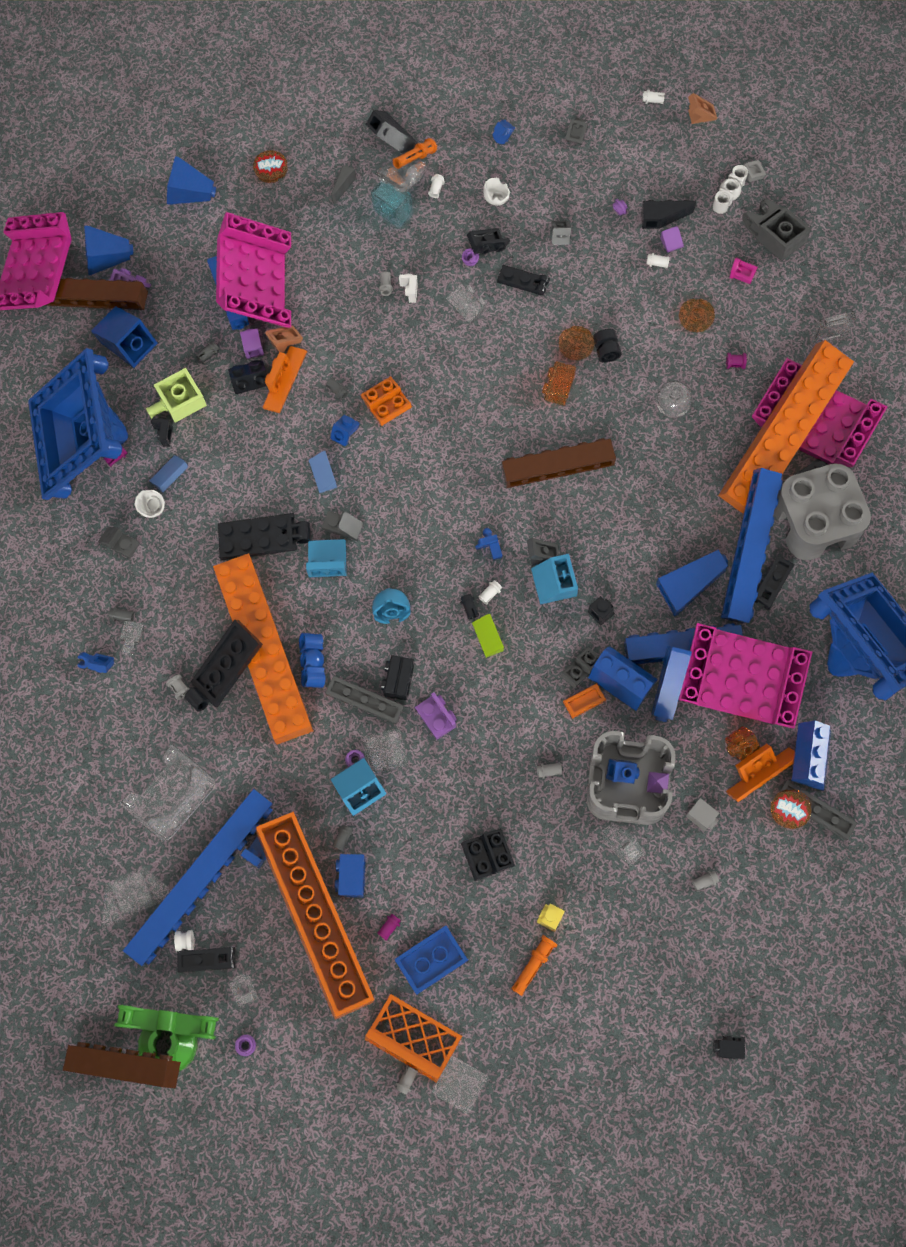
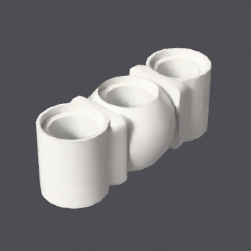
[713,165,748,214]

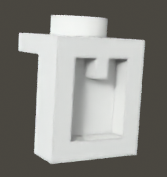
[399,274,418,303]

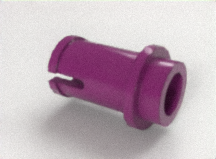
[103,447,128,467]
[377,913,401,941]

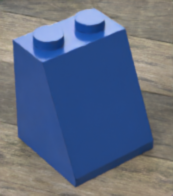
[91,306,158,368]

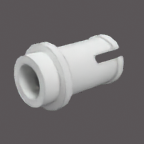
[642,89,665,104]
[428,174,445,198]
[646,253,670,268]
[478,580,502,605]

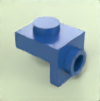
[330,415,360,446]

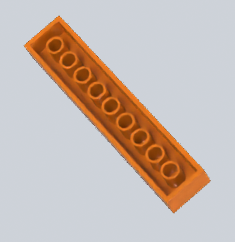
[718,340,854,514]
[213,553,313,745]
[256,812,375,1020]

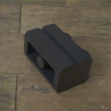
[381,655,415,700]

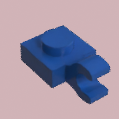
[78,652,114,673]

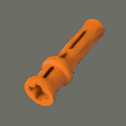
[393,138,437,169]
[511,935,558,996]

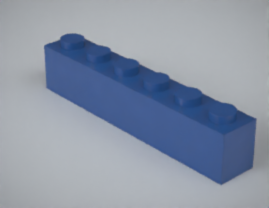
[624,623,743,665]

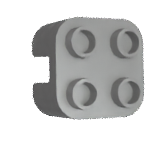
[774,464,871,560]
[587,731,675,825]

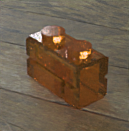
[542,361,576,406]

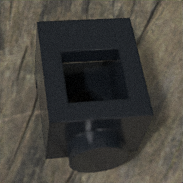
[588,596,615,626]
[713,1036,745,1059]

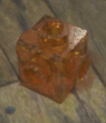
[725,726,760,761]

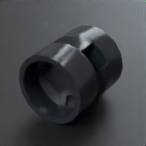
[593,329,622,363]

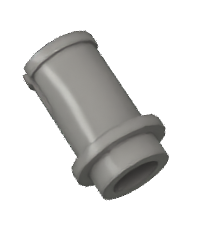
[379,271,393,296]
[536,762,562,779]
[692,871,719,892]
[396,1066,418,1095]

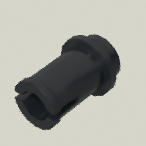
[460,594,479,620]

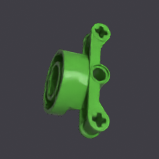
[114,1005,219,1072]

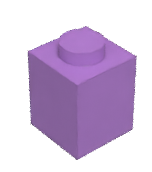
[240,328,264,359]

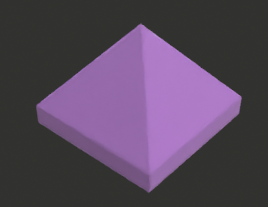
[647,772,669,793]

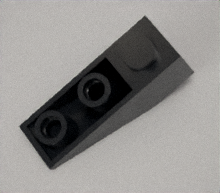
[365,110,418,158]
[641,200,696,229]

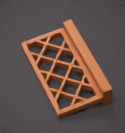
[365,994,462,1083]

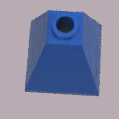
[167,156,217,205]
[84,226,134,276]

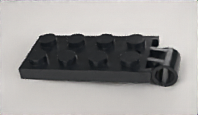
[218,513,311,560]
[184,620,263,712]

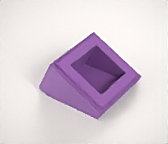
[660,226,684,253]

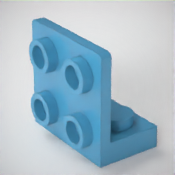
[306,539,347,577]

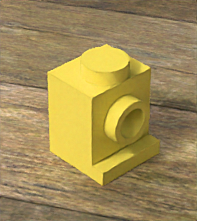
[537,904,565,932]

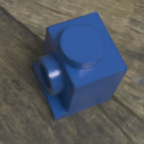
[606,759,640,784]

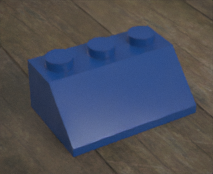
[588,646,658,711]
[792,720,831,791]

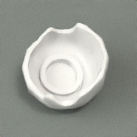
[483,178,510,206]
[134,490,165,518]

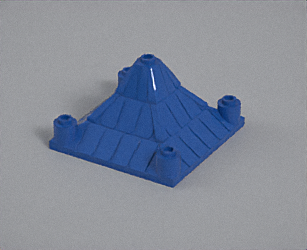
[28,348,128,500]
[810,572,906,700]

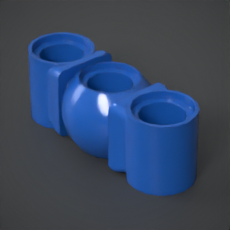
[299,633,326,688]

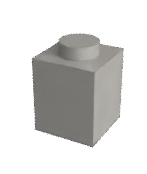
[686,798,719,832]

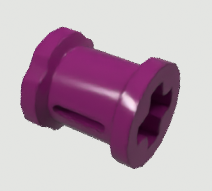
[726,353,747,369]

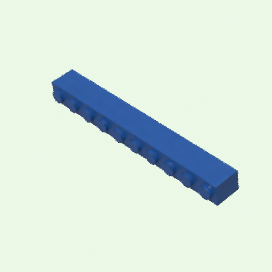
[123,789,273,966]

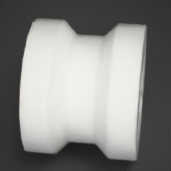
[174,930,194,952]

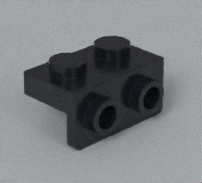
[467,228,510,254]
[228,359,267,394]

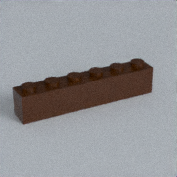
[46,278,148,310]
[502,438,616,488]
[63,1042,181,1089]

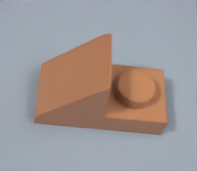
[688,93,717,124]
[265,325,303,353]

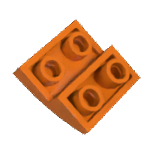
[360,376,412,426]

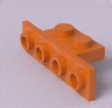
[263,346,307,413]
[726,743,795,802]

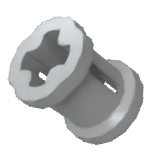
[166,674,190,700]

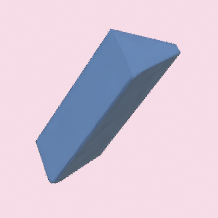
[309,451,337,493]
[149,455,188,493]

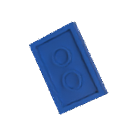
[394,926,468,995]

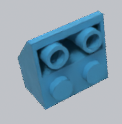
[531,554,578,604]
[330,757,387,816]

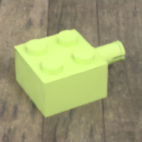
[146,368,207,423]

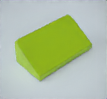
[472,614,504,658]

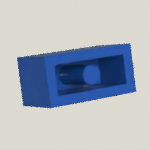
[335,854,366,898]

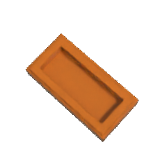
[563,683,606,719]

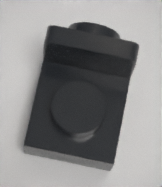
[151,417,173,447]

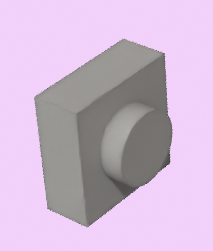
[743,160,766,182]

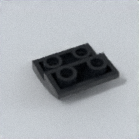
[461,829,515,881]

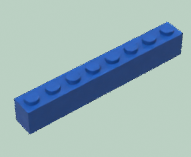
[721,468,783,623]

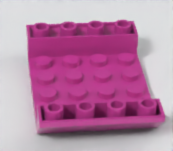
[0,212,72,310]
[216,212,291,328]
[752,358,888,467]
[679,623,812,729]

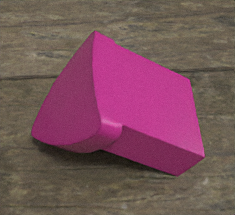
[729,258,758,284]

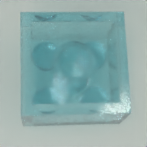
[371,177,413,229]

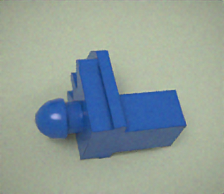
[492,119,515,144]
[475,528,503,560]

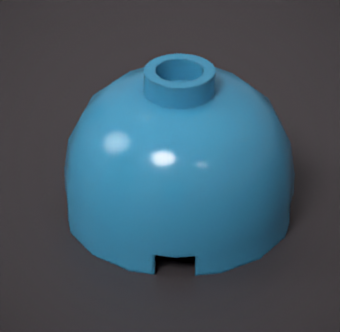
[372,588,411,624]

